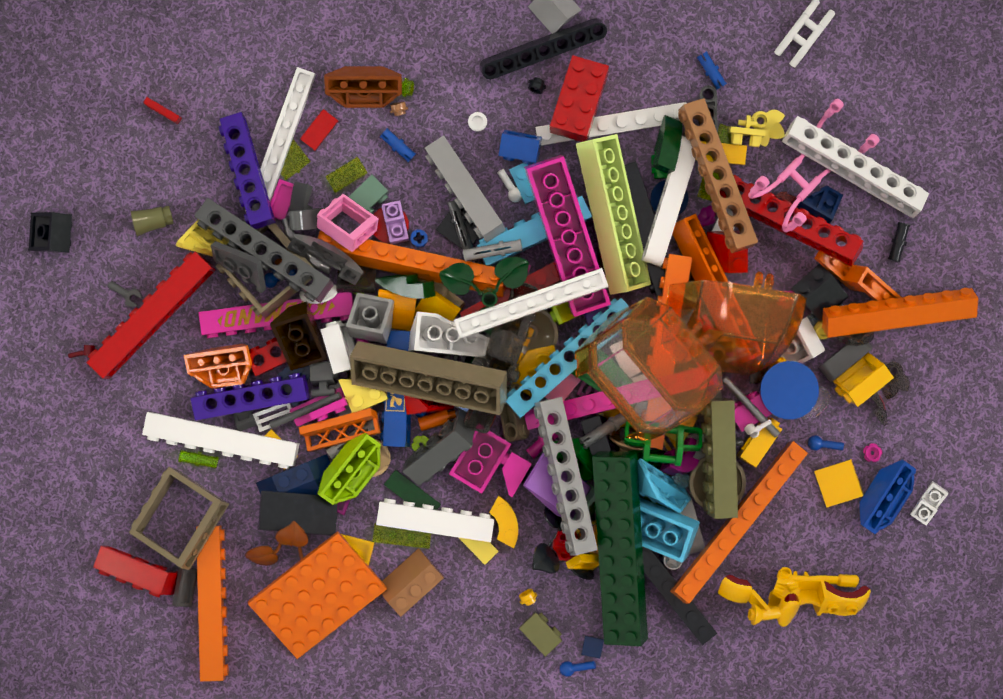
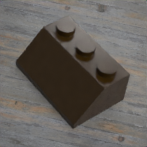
[270,301,327,371]

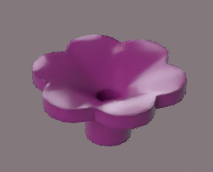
[697,205,716,228]

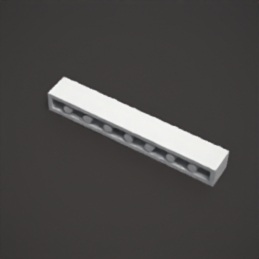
[142,412,300,469]

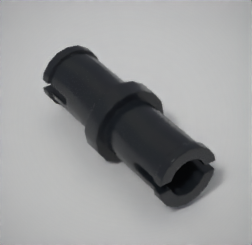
[888,222,910,262]

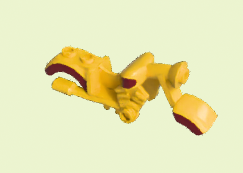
[718,567,871,627]

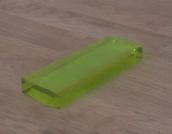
[372,523,431,549]

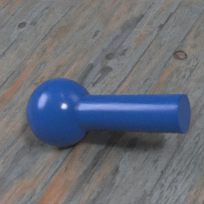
[264,269,297,288]
[808,435,844,451]
[560,661,596,677]

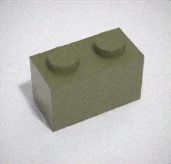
[519,611,562,657]

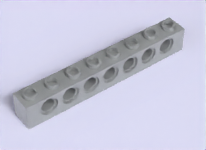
[534,397,598,556]

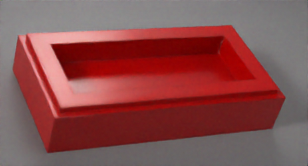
[143,97,182,124]
[300,109,339,151]

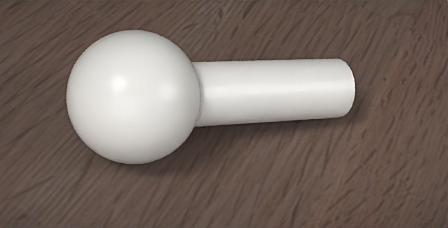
[497,169,522,202]

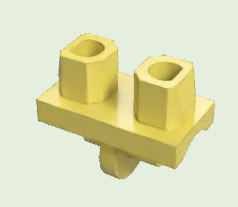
[728,115,765,147]

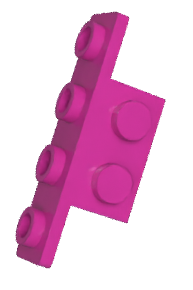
[290,387,348,427]

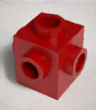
[553,531,579,561]

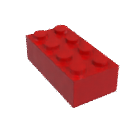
[550,55,609,142]

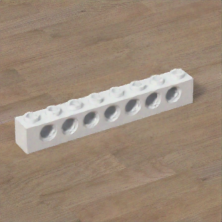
[782,116,929,218]

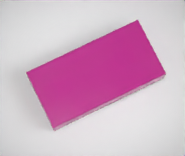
[270,179,294,221]

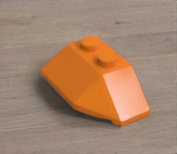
[183,344,252,389]

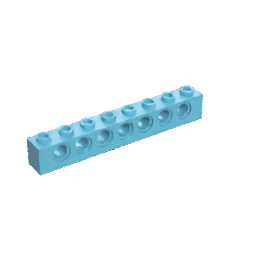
[506,298,636,418]

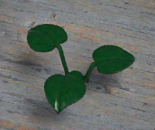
[439,257,529,340]

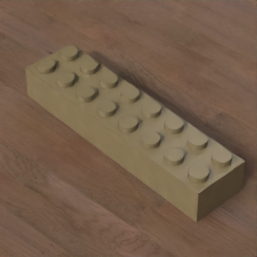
[350,341,507,415]

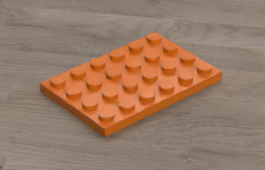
[248,531,387,659]

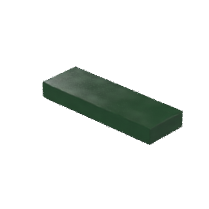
[384,469,441,510]

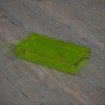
[325,156,368,193]

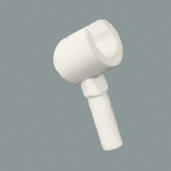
[744,419,772,438]

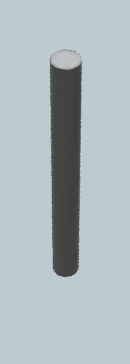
[270,392,342,429]

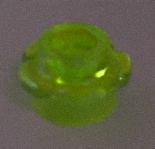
[402,78,414,97]

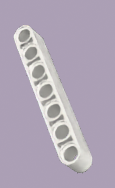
[642,136,695,267]

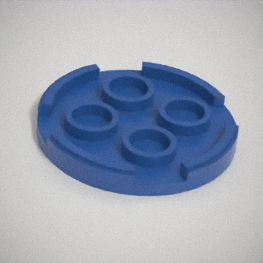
[760,361,819,419]

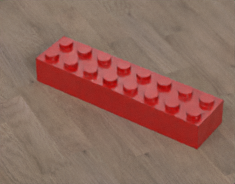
[86,252,216,379]

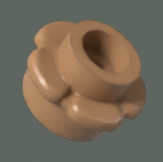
[390,102,408,116]

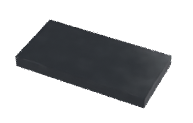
[258,491,338,536]

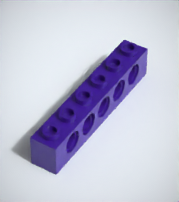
[218,112,276,229]
[190,372,310,421]

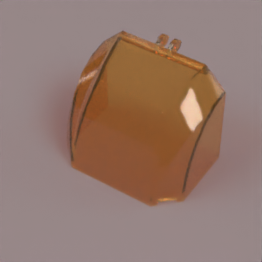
[662,271,807,375]

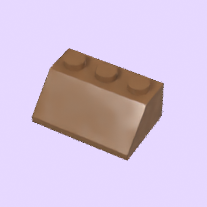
[382,548,444,617]

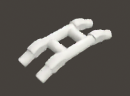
[774,0,835,68]

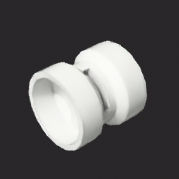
[662,555,682,570]

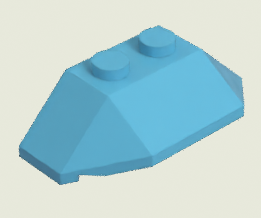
[637,458,691,513]

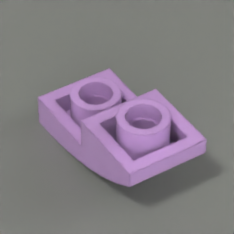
[381,200,409,244]

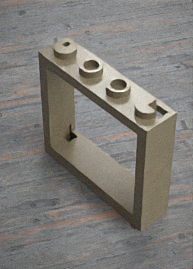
[215,223,314,318]
[129,467,229,570]

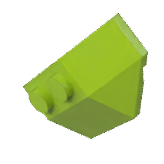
[318,433,381,505]

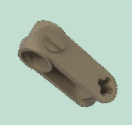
[501,384,530,442]

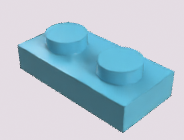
[509,163,535,204]

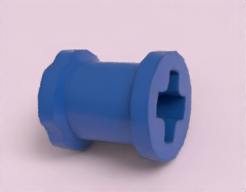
[410,229,428,248]

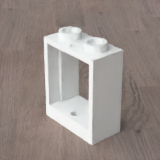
[320,320,355,374]

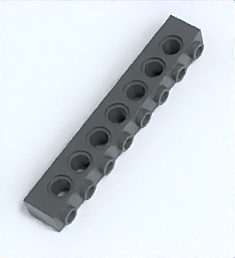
[194,198,334,303]

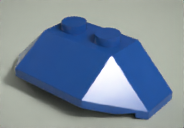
[859,460,916,534]

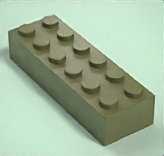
[700,398,738,519]

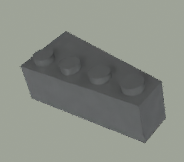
[402,408,477,486]

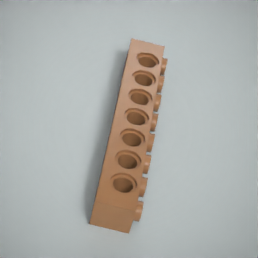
[678,98,758,253]

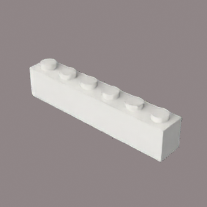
[376,498,494,542]

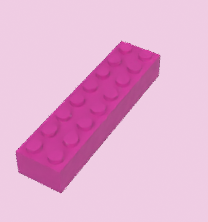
[524,155,611,317]

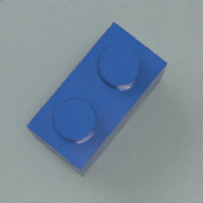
[498,130,542,164]

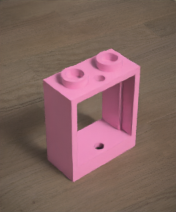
[317,194,379,252]

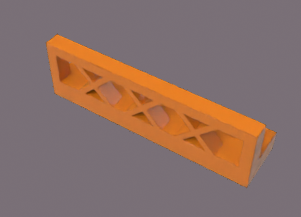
[299,408,381,452]

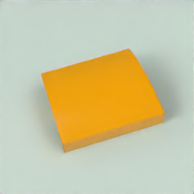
[378,289,416,331]

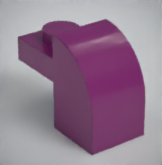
[660,437,699,476]

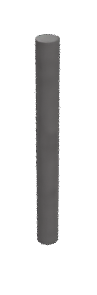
[721,376,780,438]

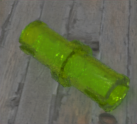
[178,450,219,469]

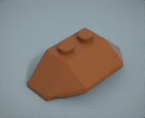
[324,66,402,108]

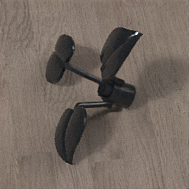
[532,506,594,580]

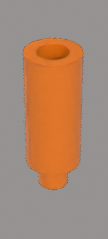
[418,410,456,431]

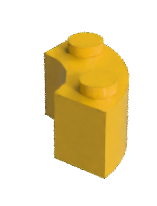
[489,495,518,548]

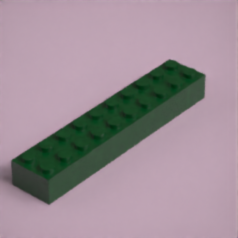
[592,451,648,646]

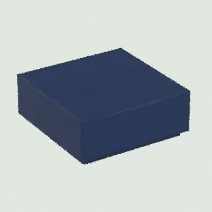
[581,635,604,659]

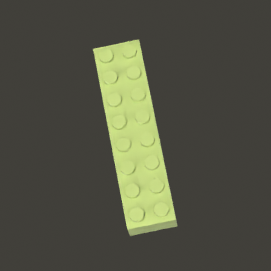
[576,134,651,295]

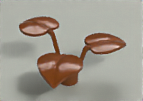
[245,521,308,566]

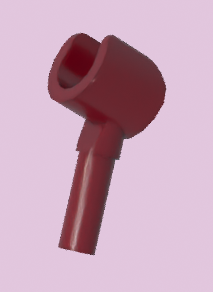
[68,345,95,358]

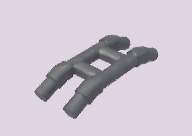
[282,217,332,274]

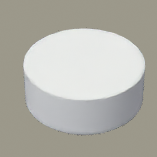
[468,112,487,132]

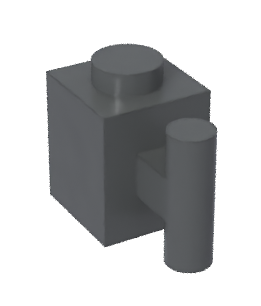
[310,361,339,397]

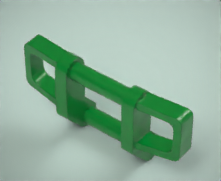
[624,421,703,466]

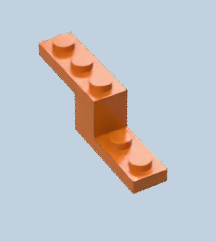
[814,251,901,301]

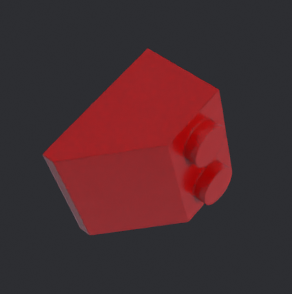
[707,230,748,273]

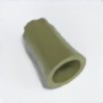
[131,206,174,237]

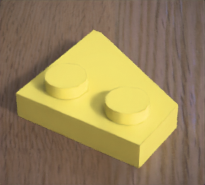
[176,221,228,257]
[338,379,389,413]

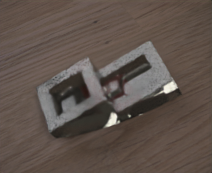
[871,391,887,426]

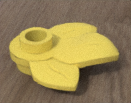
[751,110,785,147]

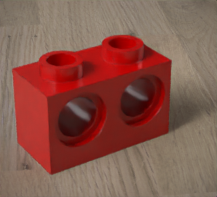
[249,337,287,376]

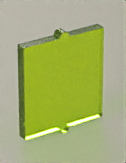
[280,139,311,180]

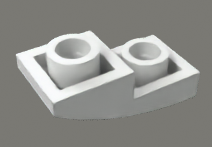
[910,481,949,525]

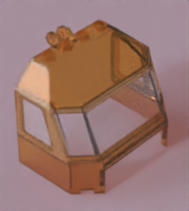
[575,297,723,440]

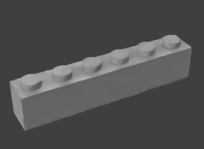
[425,136,506,243]

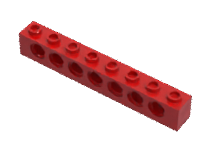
[720,175,864,267]

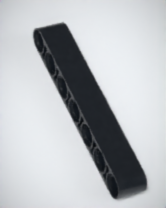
[480,18,607,80]

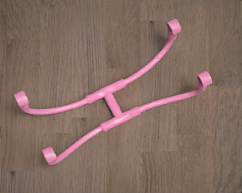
[748,99,880,232]

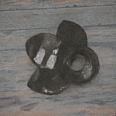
[882,361,910,399]

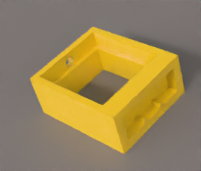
[833,352,894,407]
[736,417,782,467]

